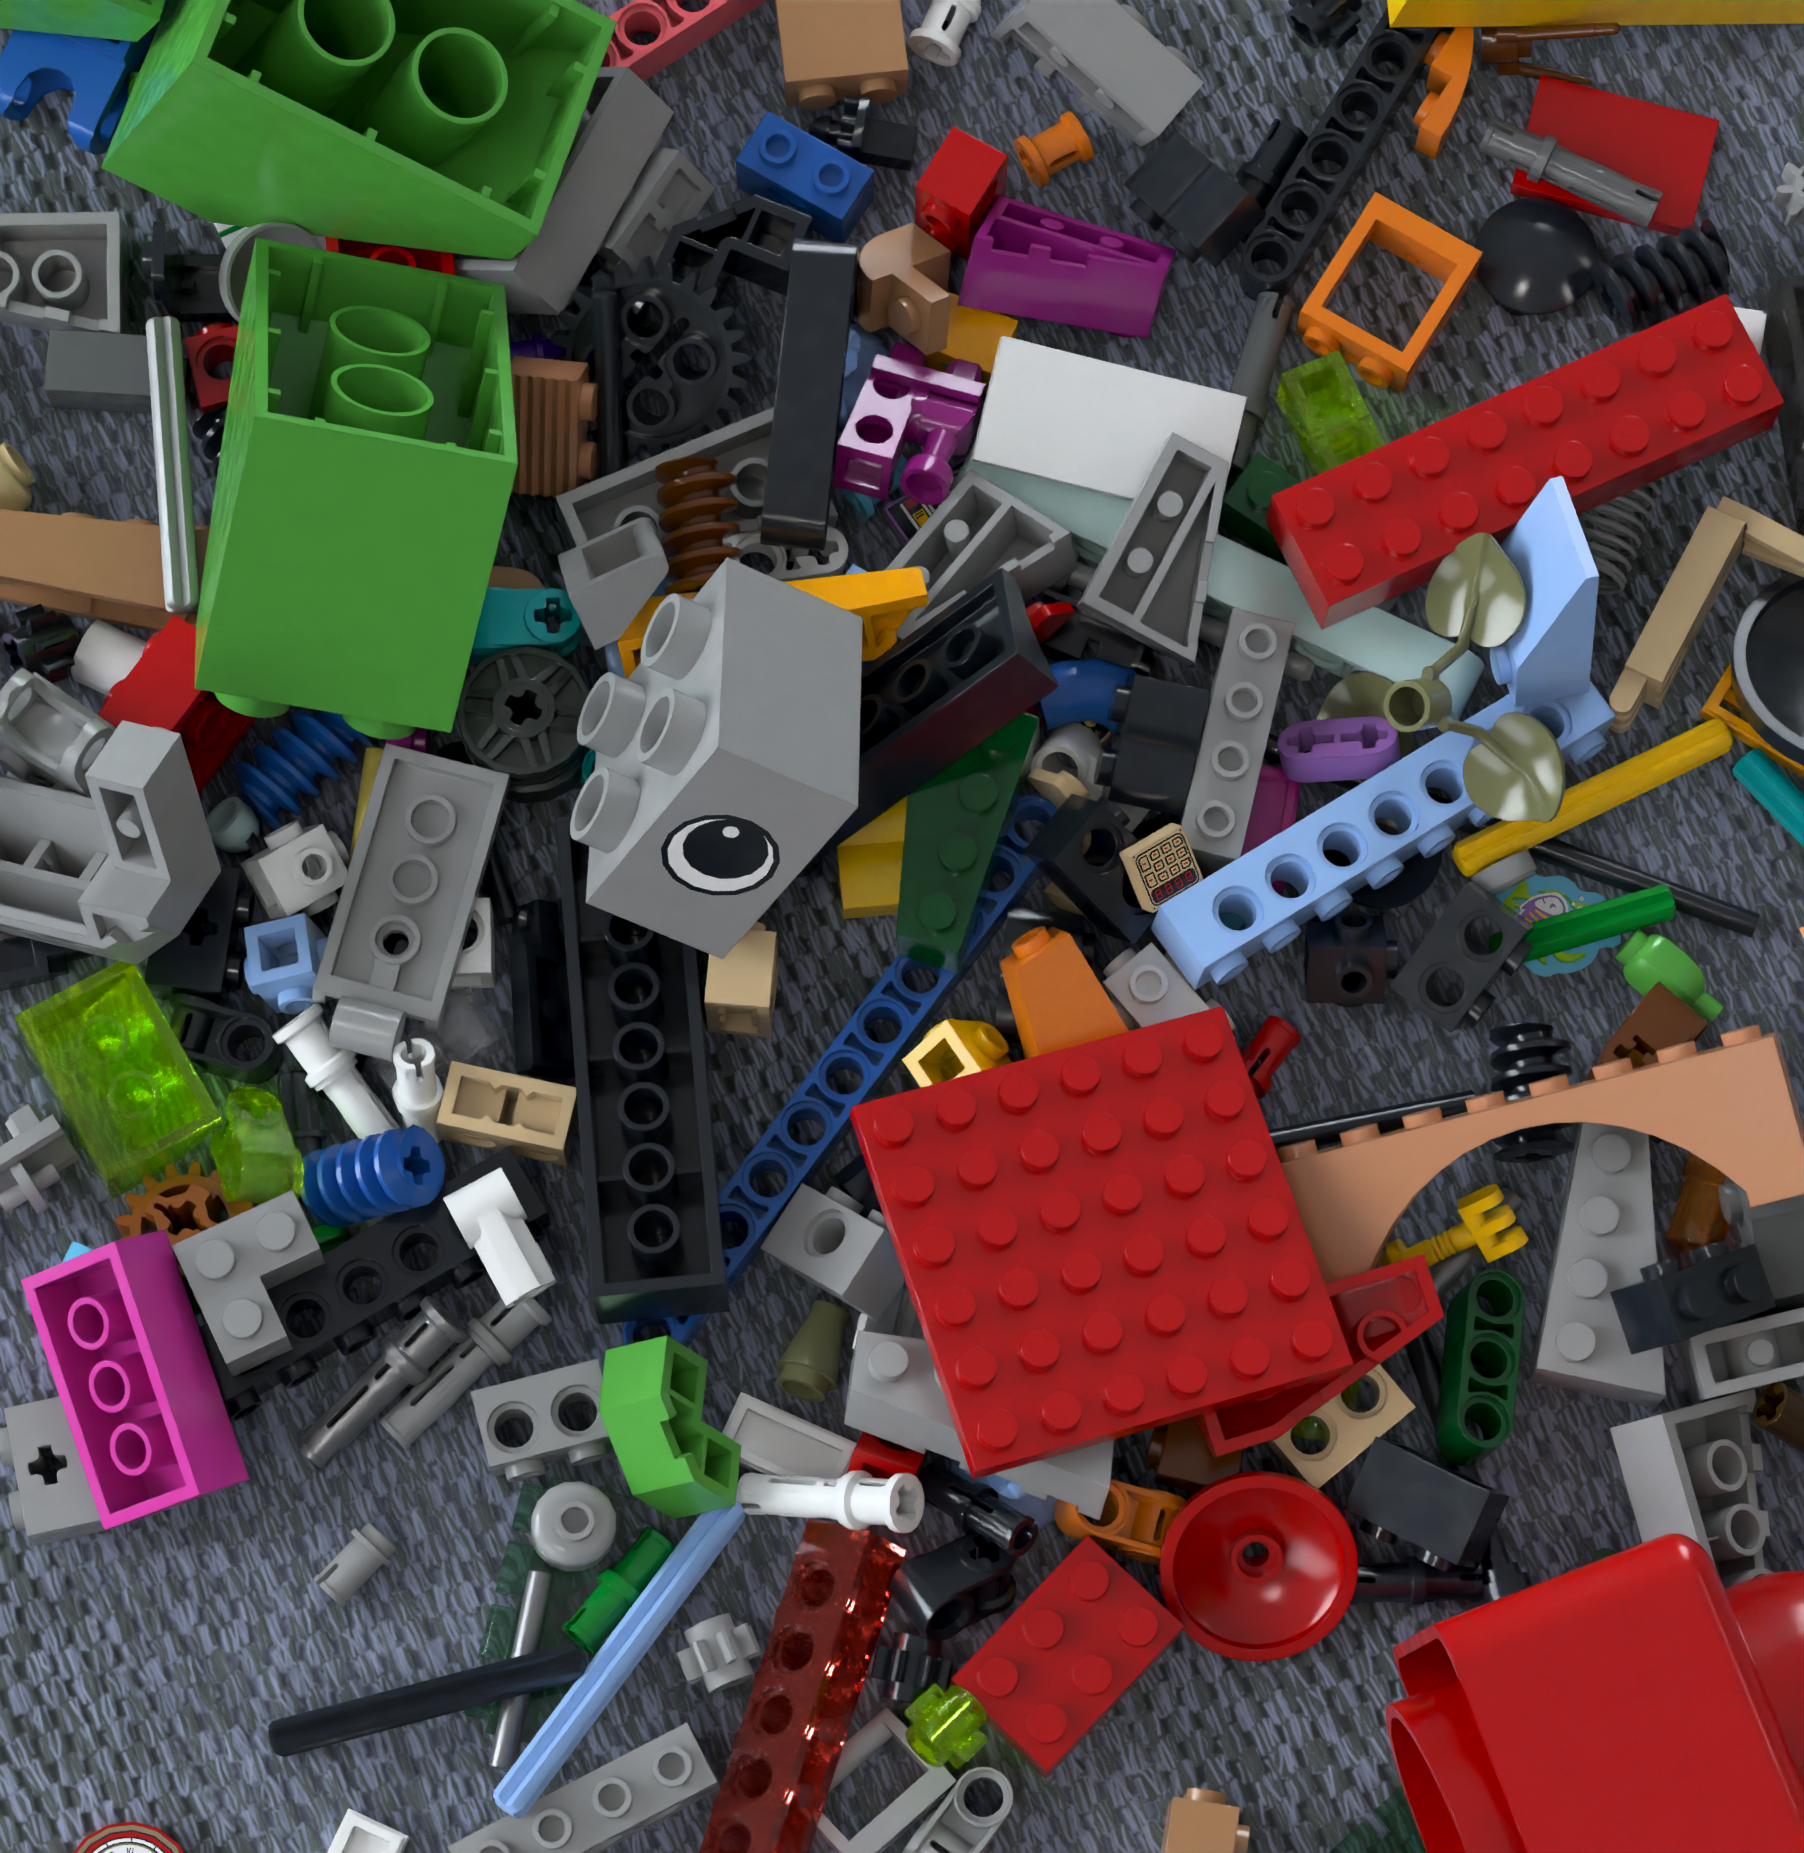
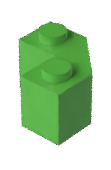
[599,1335,742,1519]

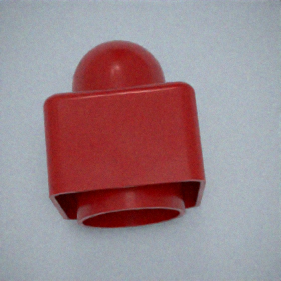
[1386,1533,1804,1853]

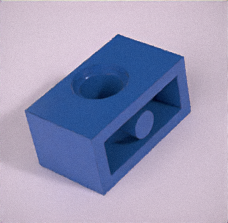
[736,111,874,243]

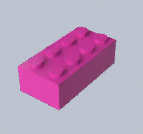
[21,1229,249,1530]

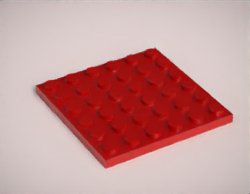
[850,1006,1354,1480]

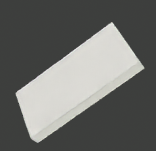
[970,336,1247,501]

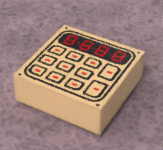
[1119,823,1203,913]

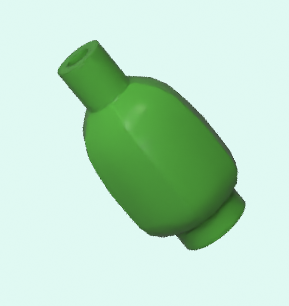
[1614,928,1724,1024]

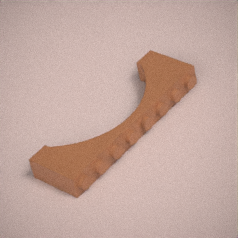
[1277,1024,1804,1284]

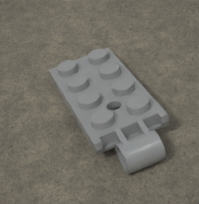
[312,743,511,1062]

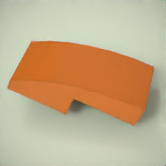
[1413,27,1474,160]

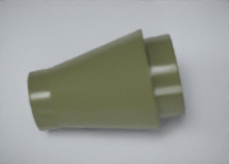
[775,1300,850,1402]

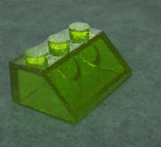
[15,961,223,1200]

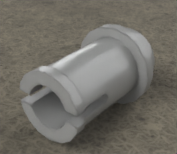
[313,1522,397,1608]

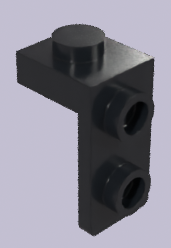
[142,221,248,322]

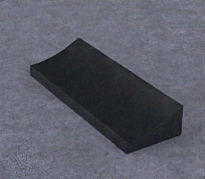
[801,567,1059,872]

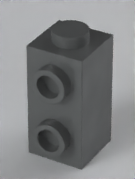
[43,329,191,414]

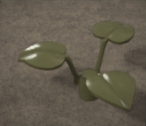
[1315,532,1566,822]

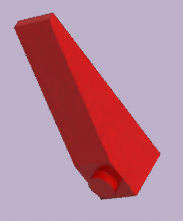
[1193,1254,1444,1458]

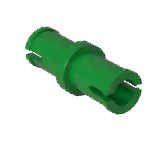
[562,1526,675,1654]

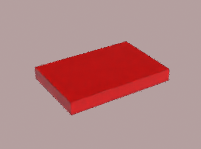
[1510,75,1720,236]

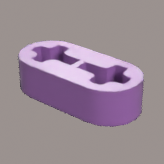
[1277,716,1401,783]

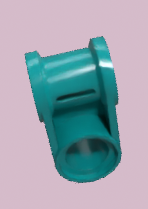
[469,587,581,664]

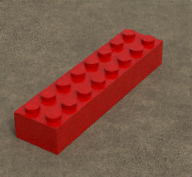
[1265,294,1785,630]

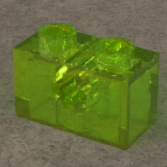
[1276,350,1385,476]

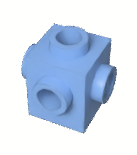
[244,913,335,1014]

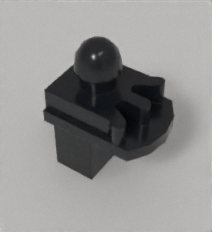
[808,95,917,171]

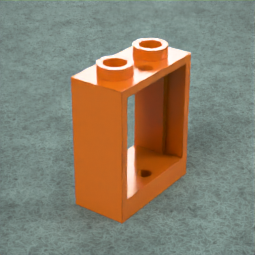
[1296,192,1483,393]

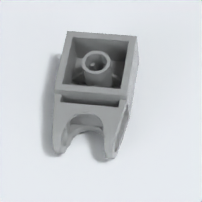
[0,668,117,798]

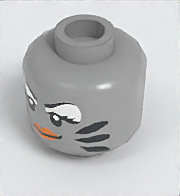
[531,1481,617,1572]

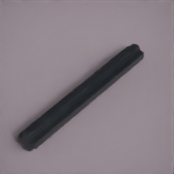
[268,1642,587,1757]

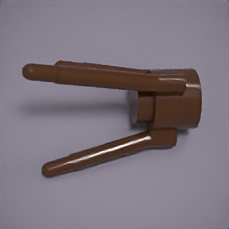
[1481,22,1621,87]

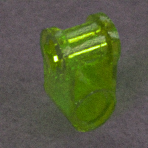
[209,1086,304,1204]

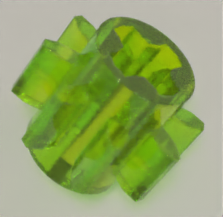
[904,1684,988,1769]

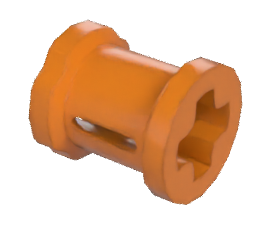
[1014,111,1095,188]

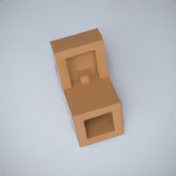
[855,222,951,355]

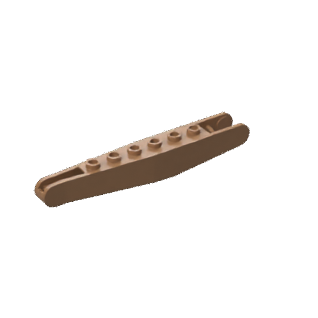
[0,509,544,632]

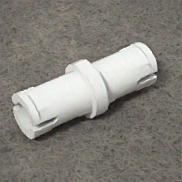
[392,1038,444,1144]

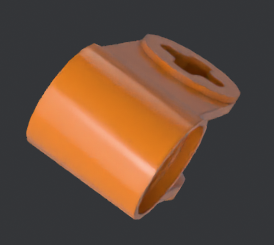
[1054,1479,1187,1566]

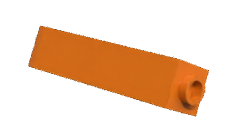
[999,926,1129,1059]

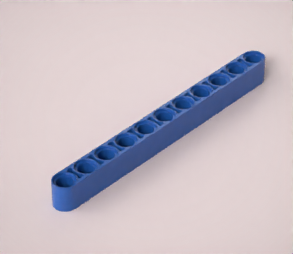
[622,795,1058,1348]

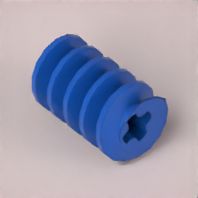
[234,709,373,830]
[298,1124,445,1228]

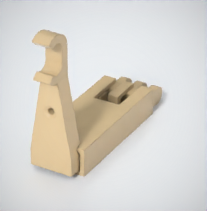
[1609,496,1804,733]

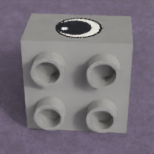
[570,557,863,959]

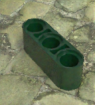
[1435,1269,1525,1466]

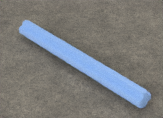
[493,1501,745,1819]

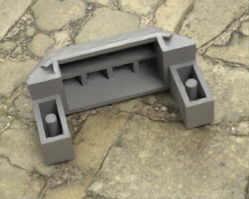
[0,720,221,965]

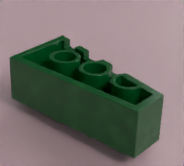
[896,712,1040,974]

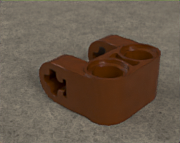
[1583,981,1709,1082]

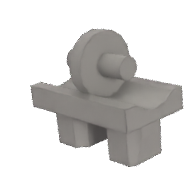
[0,1104,80,1215]

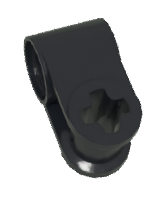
[152,993,284,1084]
[889,1533,1017,1642]

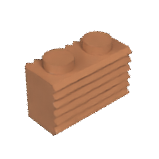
[511,356,598,498]

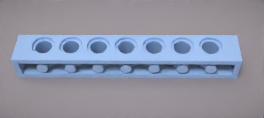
[1151,681,1616,990]

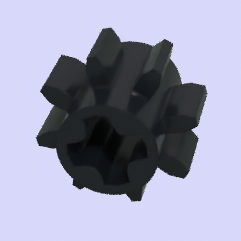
[1286,0,1362,49]
[1,603,80,683]
[871,1632,953,1707]

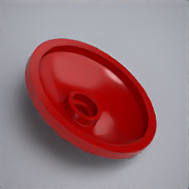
[1159,1471,1358,1662]

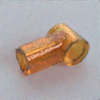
[1663,1152,1731,1252]

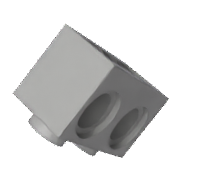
[470,1359,613,1482]

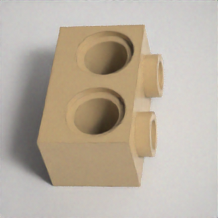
[704,922,779,1037]
[436,1061,579,1166]
[1266,1364,1415,1489]

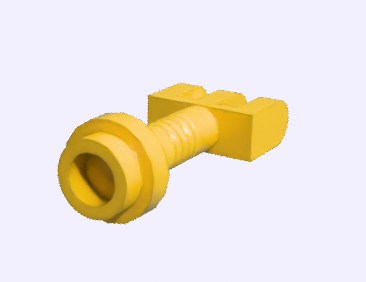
[1378,1184,1528,1267]

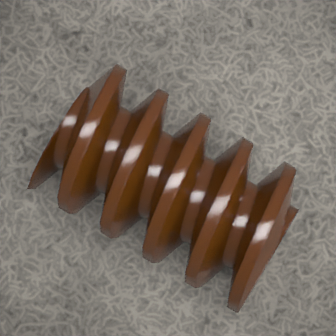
[654,456,742,595]

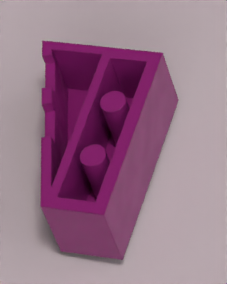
[957,195,1176,338]

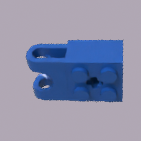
[0,0,168,155]

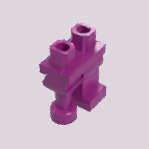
[832,342,985,505]

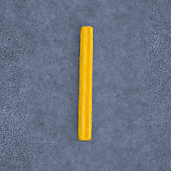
[1451,718,1734,877]

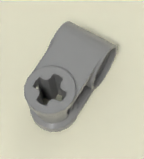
[902,1767,1014,1853]

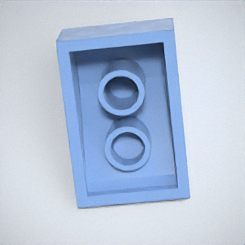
[1490,476,1599,707]

